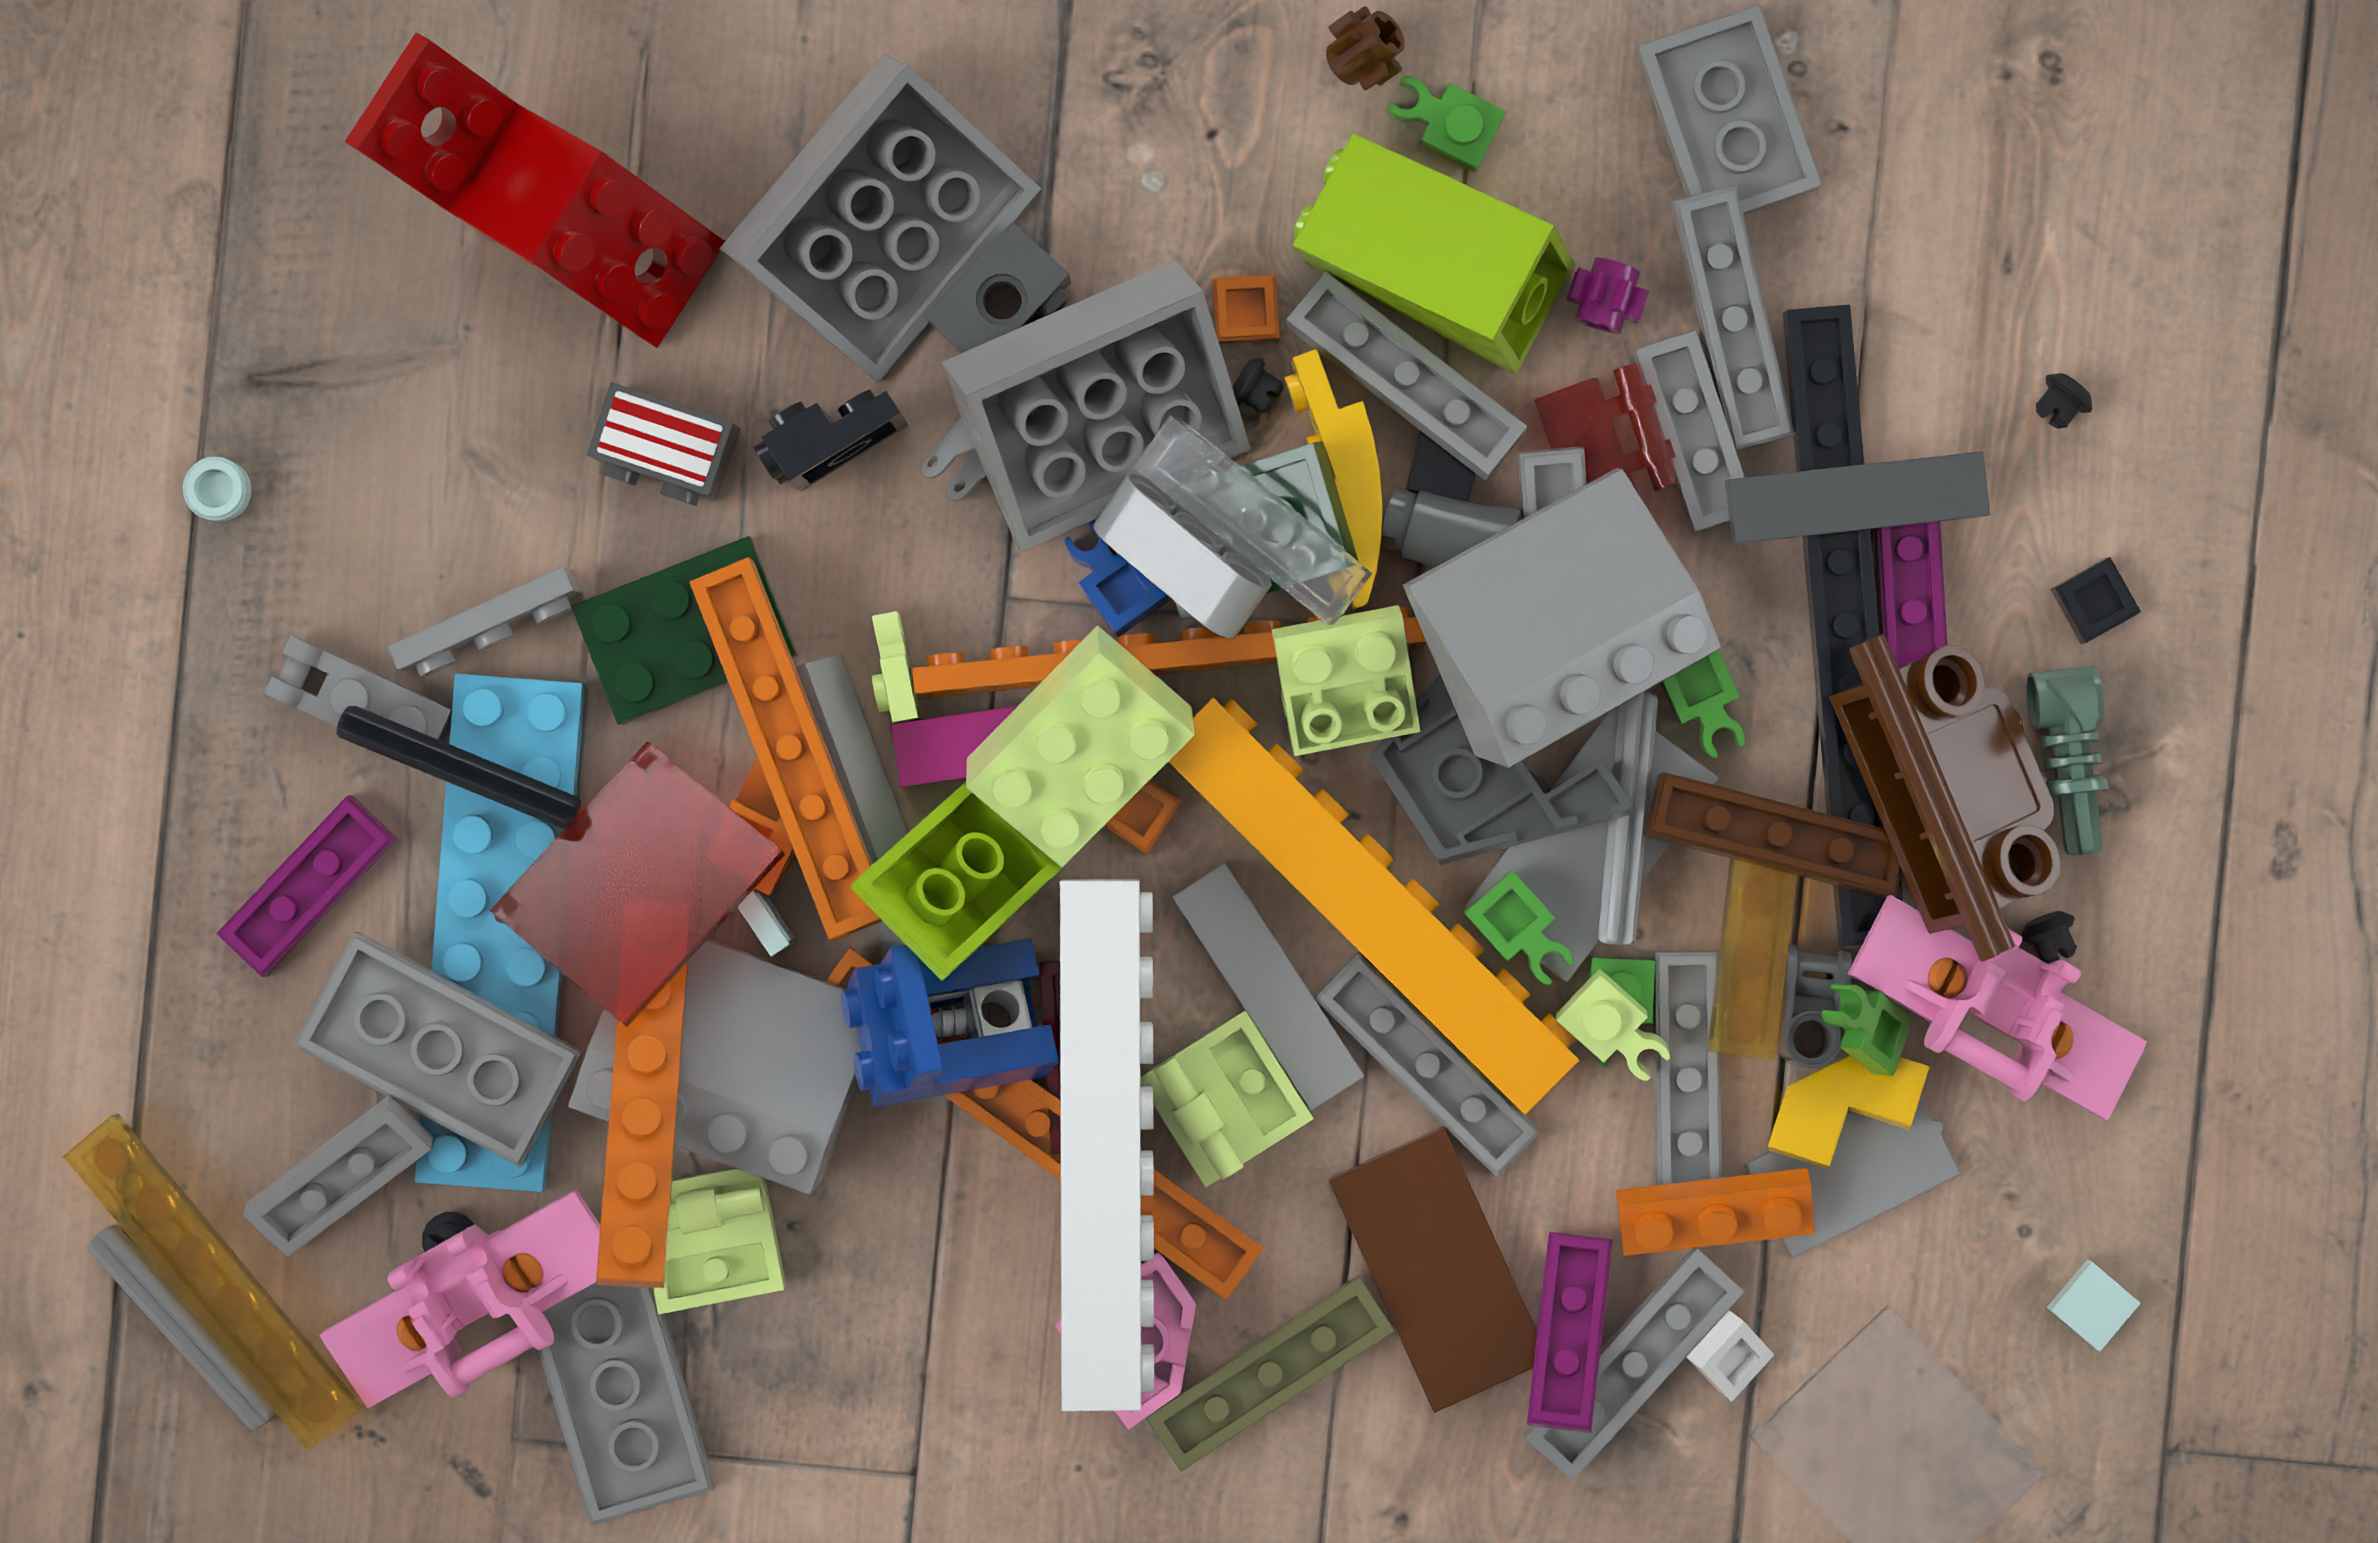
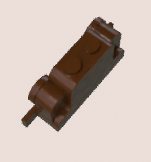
[1829,633,2060,962]

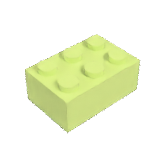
[966,625,1195,867]

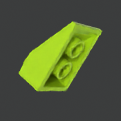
[850,782,1064,981]

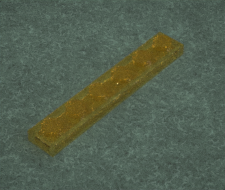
[62,1113,363,1451]

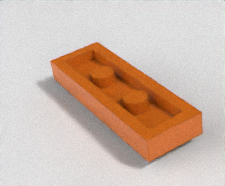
[1616,1168,1815,1256]

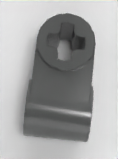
[1774,943,1852,1068]

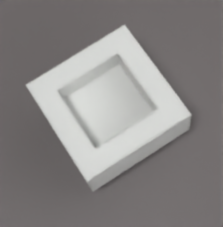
[1686,1310,1774,1402]

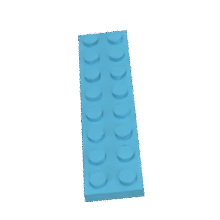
[415,673,586,1192]

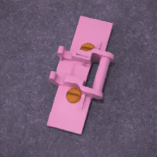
[1847,895,2147,1120]
[319,1189,600,1409]

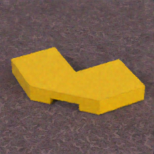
[1768,1056,1930,1170]

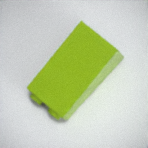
[1292,133,1576,375]

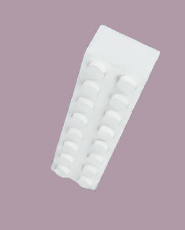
[1060,879,1154,1411]

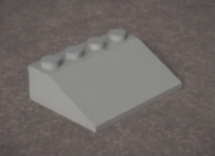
[719,54,1041,382]
[942,260,1251,552]
[1403,468,1721,768]
[568,932,861,1195]

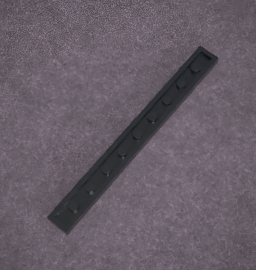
[1783,304,1903,947]

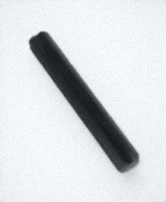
[336,706,582,829]

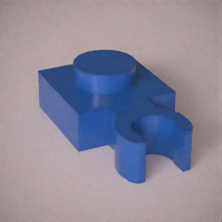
[1065,520,1169,637]

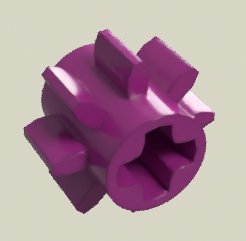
[1566,257,1649,334]

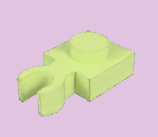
[872,611,922,723]
[1556,968,1670,1081]

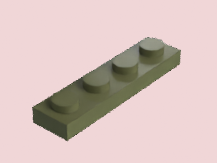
[1146,1275,1395,1472]

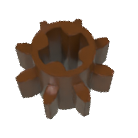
[1326,6,1405,91]

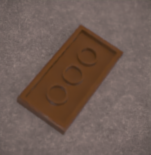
[1328,1126,1537,1413]

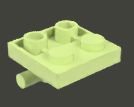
[1271,605,1421,756]
[1140,1010,1314,1187]
[653,1167,787,1315]

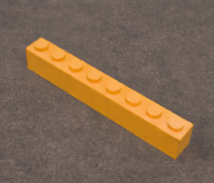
[1168,698,1579,1115]

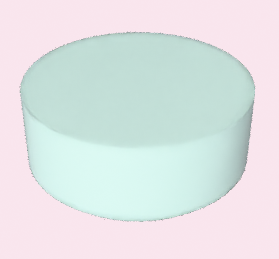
[183,457,252,522]

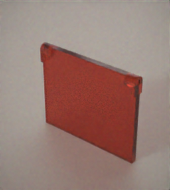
[489,741,785,1028]

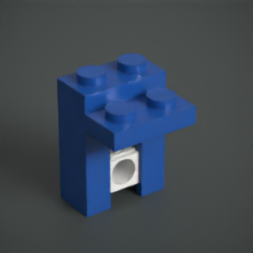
[841,938,1059,1108]

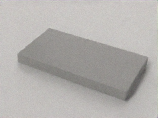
[1464,706,1719,982]
[293,931,584,1167]
[538,1282,716,1526]

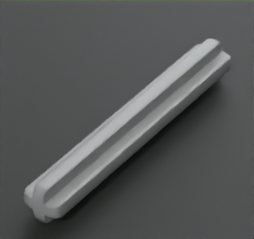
[1598,692,1658,945]
[87,1225,279,1430]

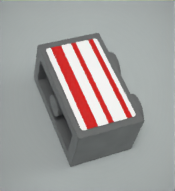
[587,382,740,506]

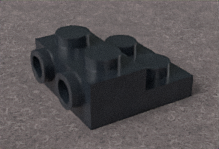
[753,390,909,491]

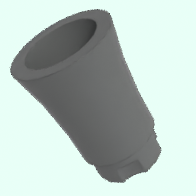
[1380,487,1522,568]

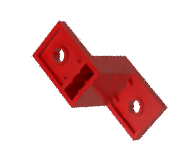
[345,32,725,348]

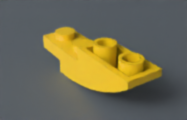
[1284,349,1382,611]

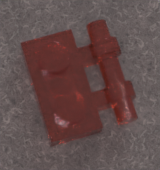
[1534,362,1678,492]

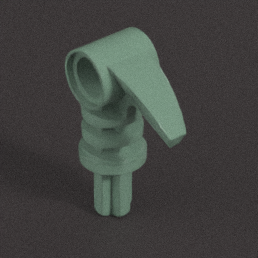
[2026,666,2109,856]

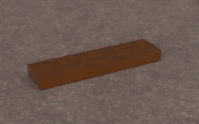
[1644,772,1902,898]

